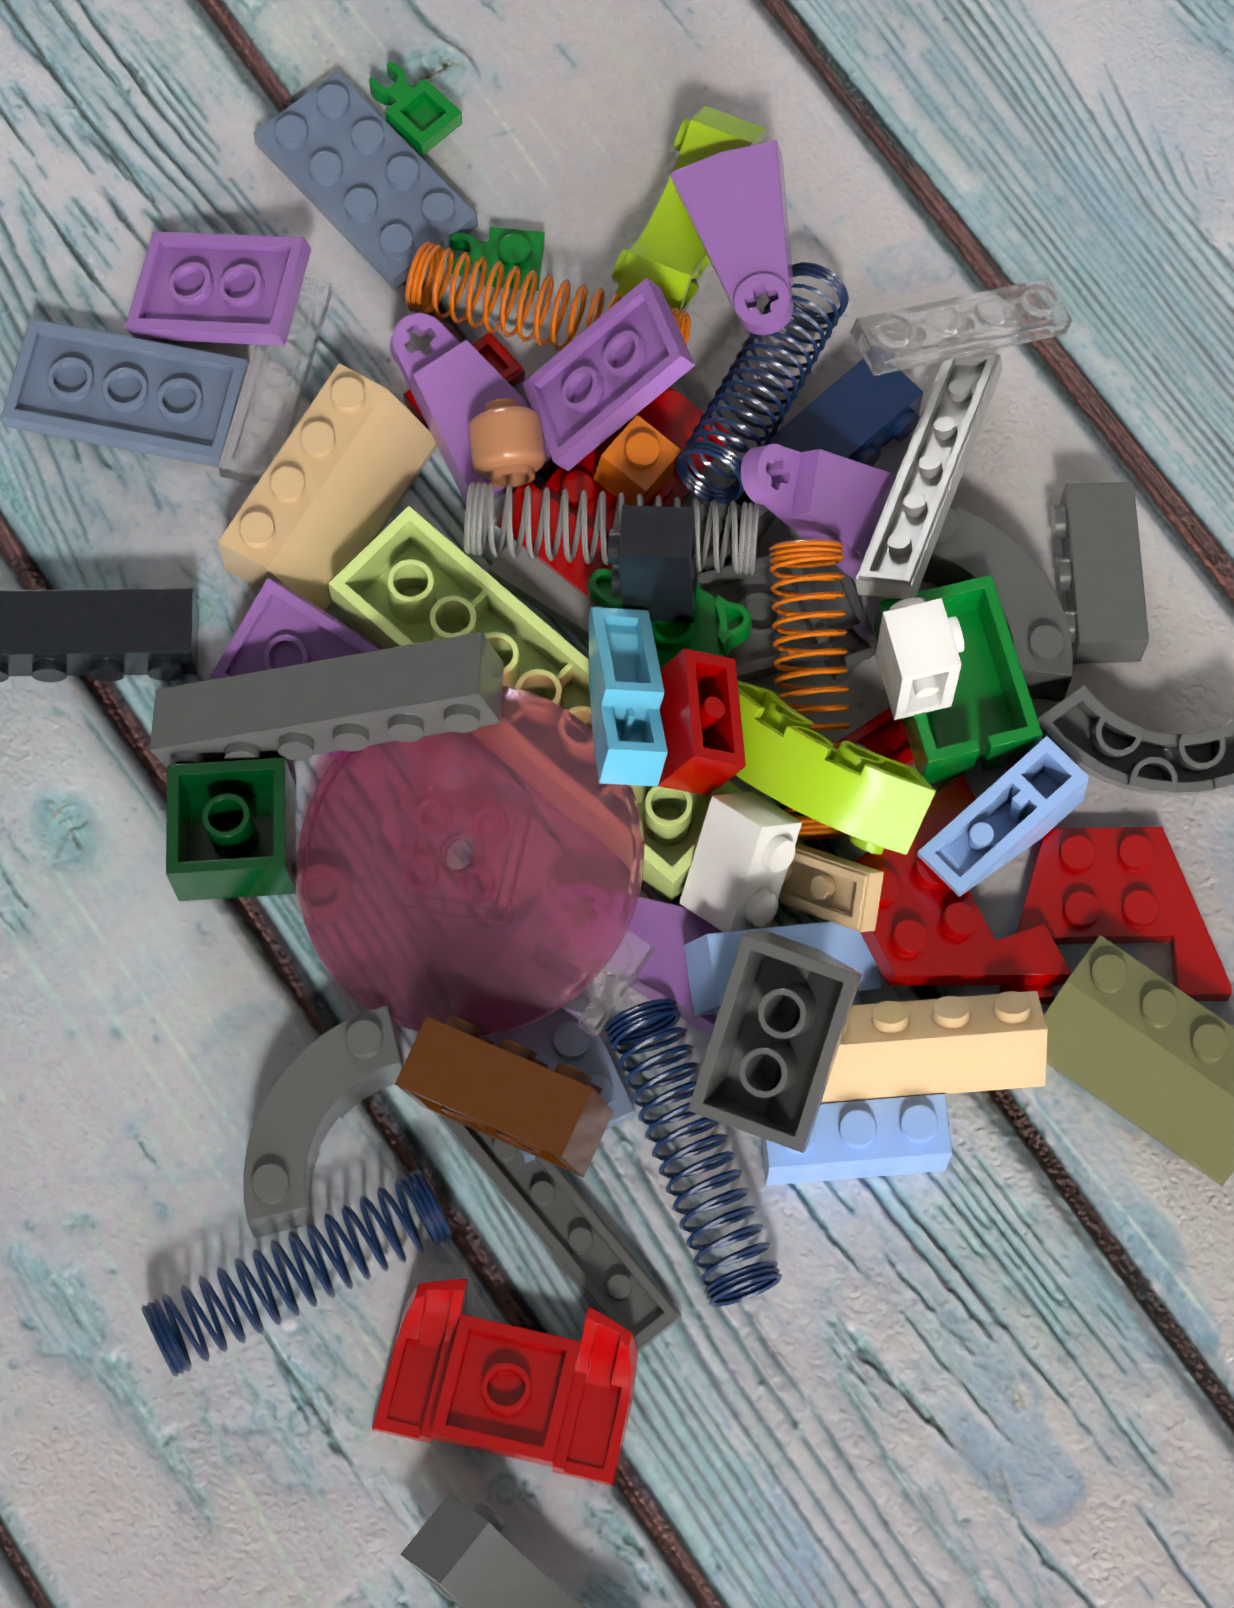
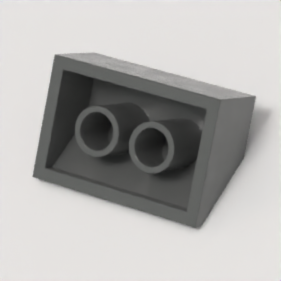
[688,930,862,1153]

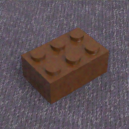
[395,1015,614,1178]

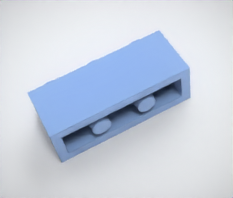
[683,922,882,1016]
[761,1094,953,1186]

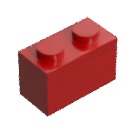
[658,649,746,796]

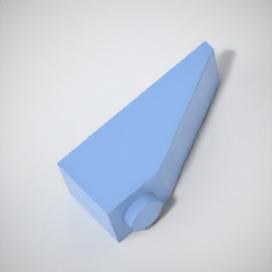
[917,736,1089,897]

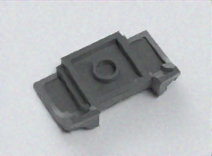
[698,555,878,682]

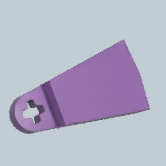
[670,140,794,335]
[390,313,552,503]
[741,444,897,580]
[551,883,722,1035]

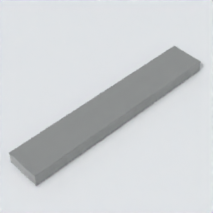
[855,350,1003,600]

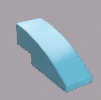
[589,607,668,786]

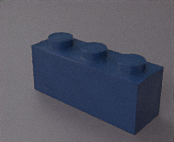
[762,348,923,467]

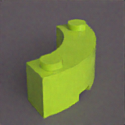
[612,105,766,312]
[734,680,936,855]

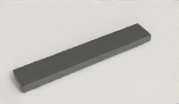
[434,1112,682,1353]

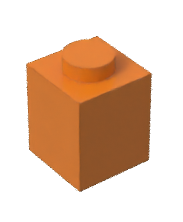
[594,415,682,506]

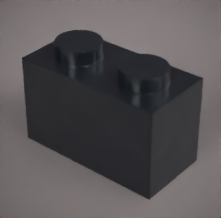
[608,505,698,623]

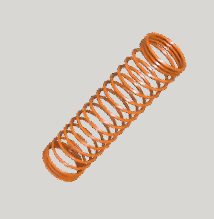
[405,242,691,351]
[769,539,851,840]

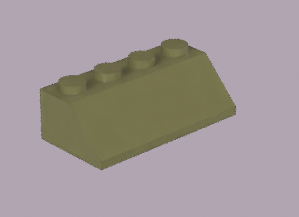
[1044,935,1234,1187]

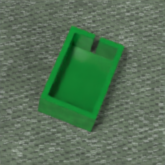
[873,575,1043,784]

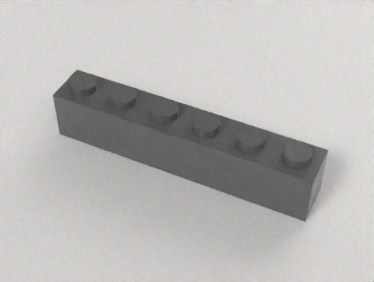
[150,632,504,768]

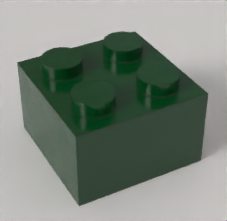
[166,757,296,901]

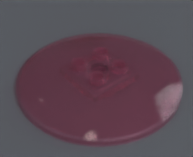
[297,686,644,1037]

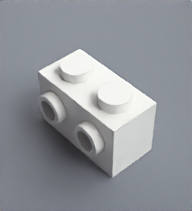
[875,597,964,720]
[679,791,802,932]

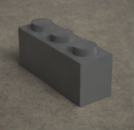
[1050,482,1149,664]

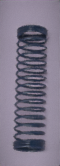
[675,262,849,504]
[605,998,782,1307]
[141,1169,452,1377]

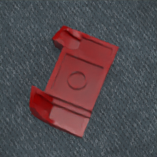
[494,387,732,601]
[372,1279,638,1486]

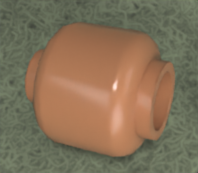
[468,398,547,488]

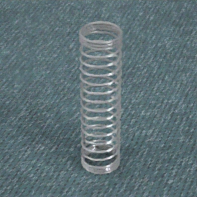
[464,481,760,576]

